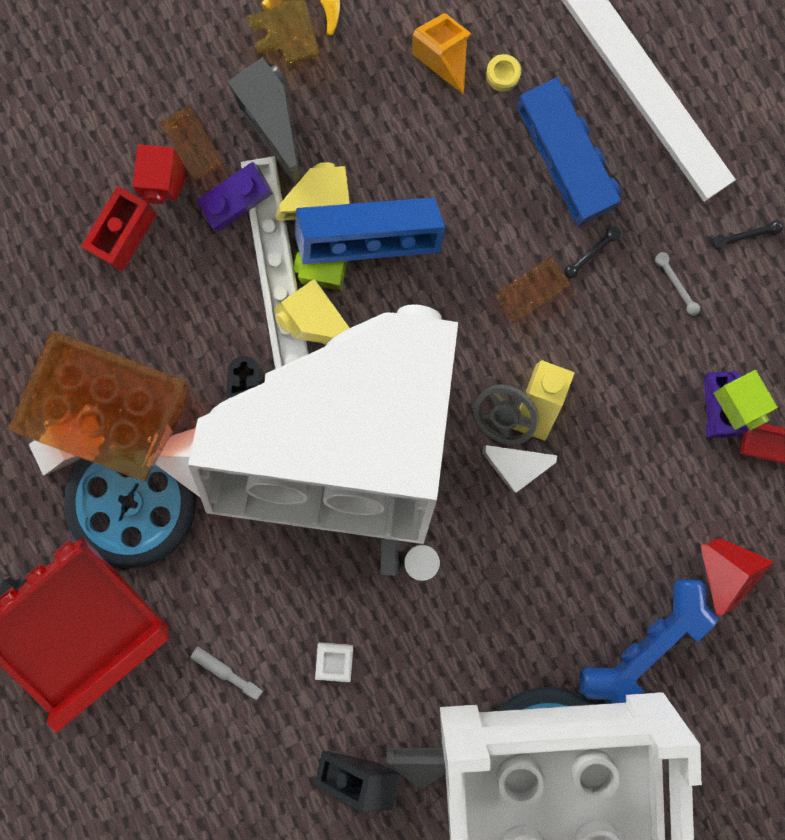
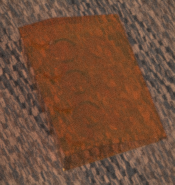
[8,331,192,482]

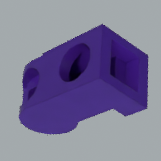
[704,371,748,439]

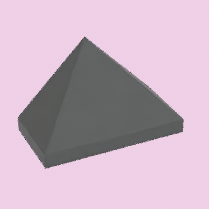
[387,748,446,789]

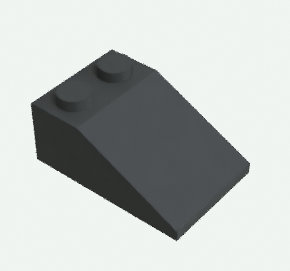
[228,57,302,186]

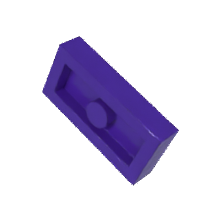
[197,162,274,231]

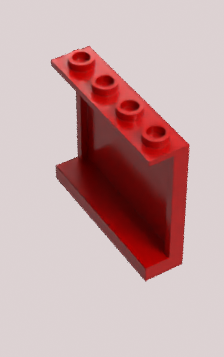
[0,536,169,733]

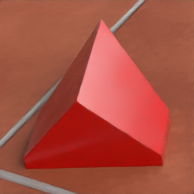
[700,538,774,616]

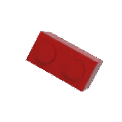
[81,185,158,272]

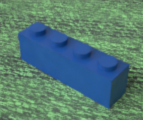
[516,77,621,227]
[295,197,445,265]

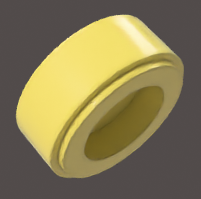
[486,54,521,92]

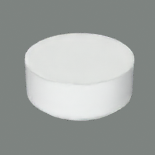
[404,545,440,581]

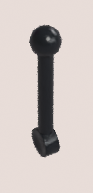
[712,220,783,249]
[564,226,621,279]

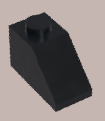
[314,751,400,812]

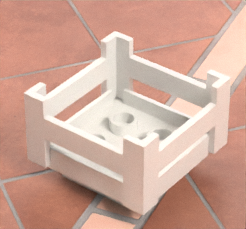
[440,692,702,840]

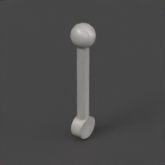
[655,252,700,316]

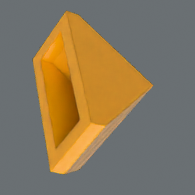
[412,13,471,95]

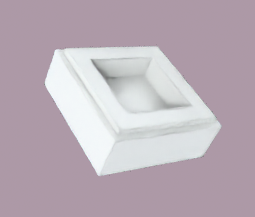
[315,642,353,682]

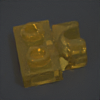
[247,0,320,65]

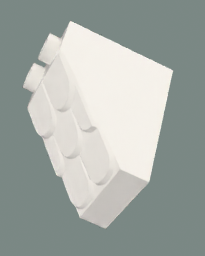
[188,305,458,544]

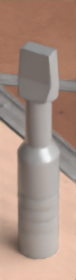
[190,646,263,701]

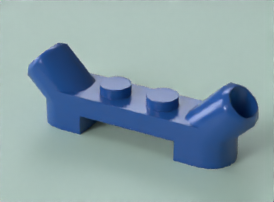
[579,579,719,704]

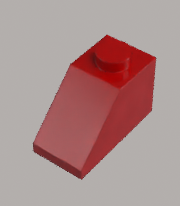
[132,144,187,204]

